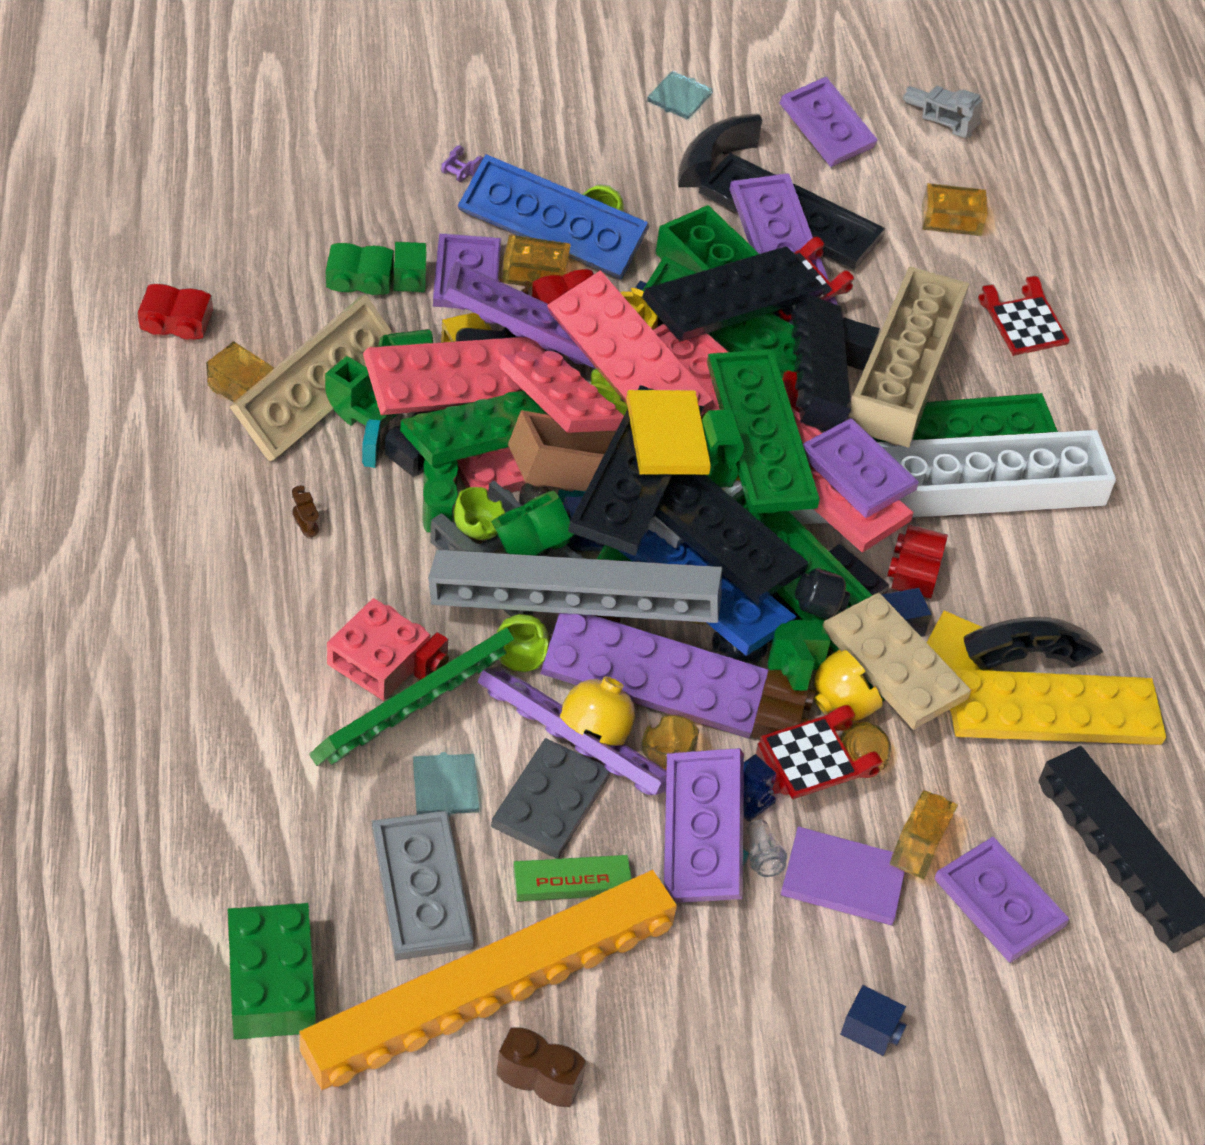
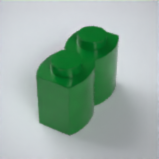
[325,243,394,295]
[702,409,744,487]
[422,459,458,533]
[491,491,575,556]

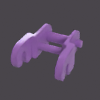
[441,145,484,182]

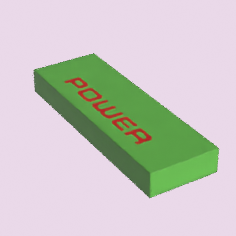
[513,855,631,902]

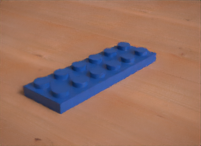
[458,154,649,280]
[619,529,796,656]

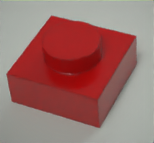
[414,632,449,680]

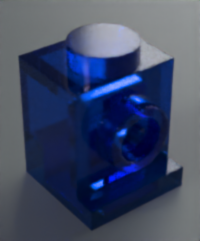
[743,754,776,822]

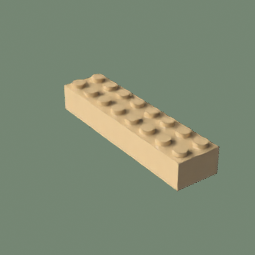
[847,266,969,448]

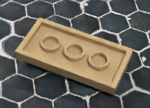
[823,592,971,730]

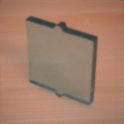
[647,71,713,120]
[413,752,479,817]

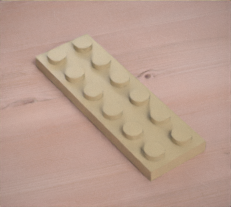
[229,294,393,461]

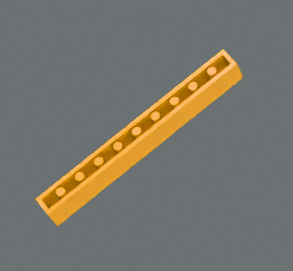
[299,870,677,1091]

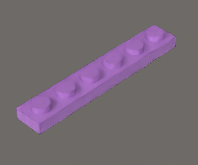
[478,666,667,795]

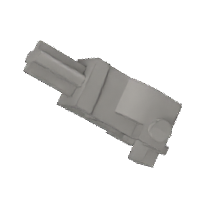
[903,86,983,138]

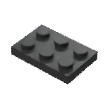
[491,738,610,859]

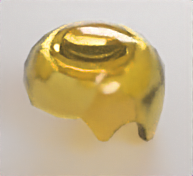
[641,715,699,769]
[839,722,892,772]

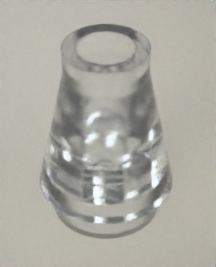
[746,820,787,877]

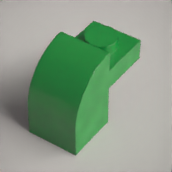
[325,355,398,430]
[768,620,831,691]

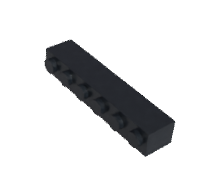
[791,293,851,431]
[1038,745,1205,953]

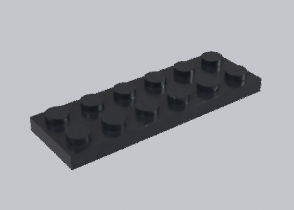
[698,153,885,270]
[642,246,825,342]
[568,385,704,556]
[655,474,809,605]

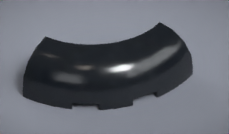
[677,114,762,187]
[963,617,1103,670]

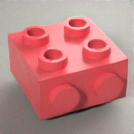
[327,598,430,701]

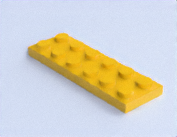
[951,669,1166,745]

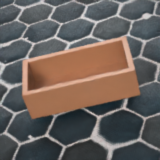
[508,410,617,491]

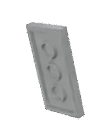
[372,811,474,960]

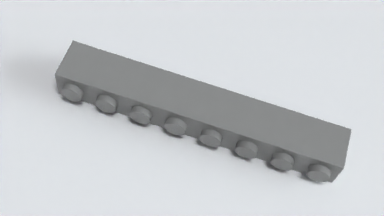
[428,550,722,623]

